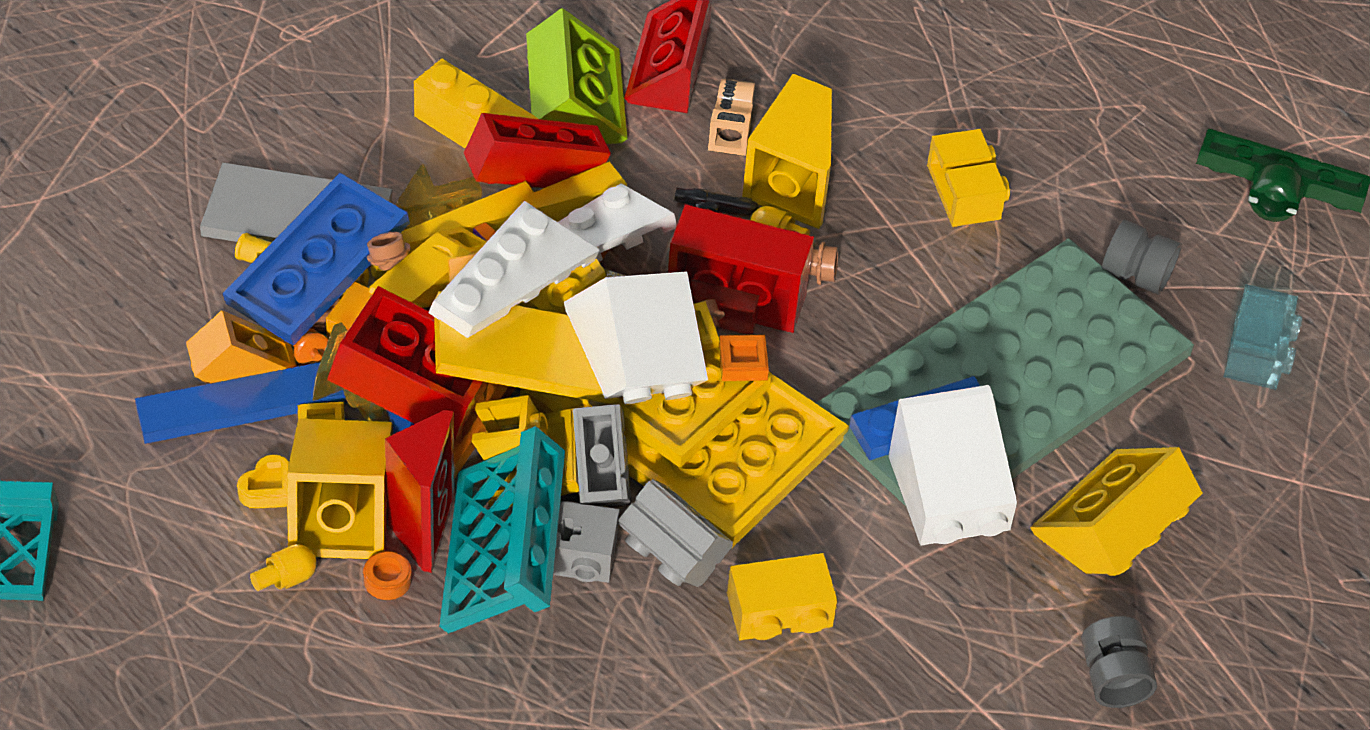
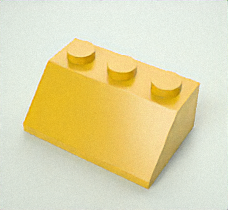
[1030,447,1203,576]

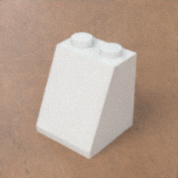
[564,272,708,404]
[889,385,1017,546]

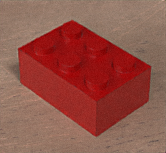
[668,204,814,333]
[327,286,489,441]

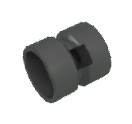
[1102,219,1182,295]
[1081,616,1157,708]

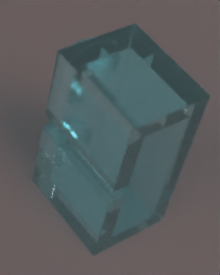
[1223,284,1302,390]

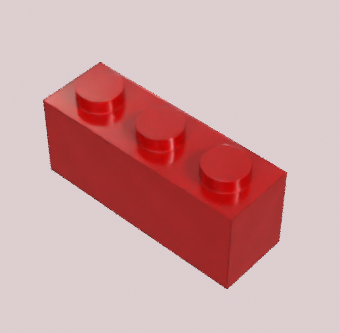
[464,113,611,188]

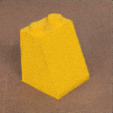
[742,74,832,229]
[287,419,392,559]

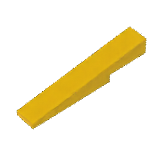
[371,161,627,281]

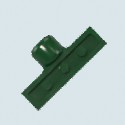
[1196,128,1370,222]

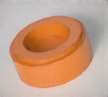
[363,551,412,600]

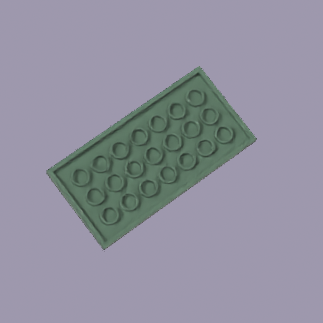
[816,238,1194,506]

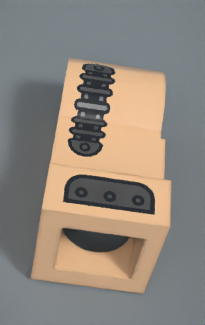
[708,78,755,156]

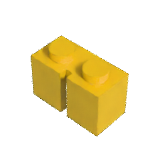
[927,129,1010,227]
[727,553,837,641]

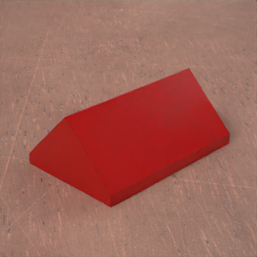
[624,0,712,114]
[385,410,454,573]

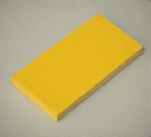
[434,291,619,405]

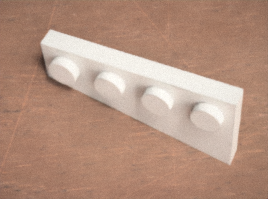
[558,183,677,262]
[428,201,600,338]

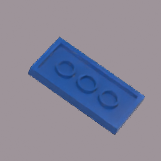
[222,173,410,346]

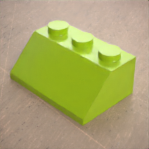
[526,8,627,144]

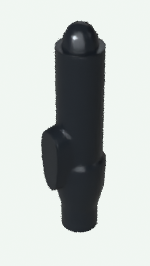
[674,187,759,215]

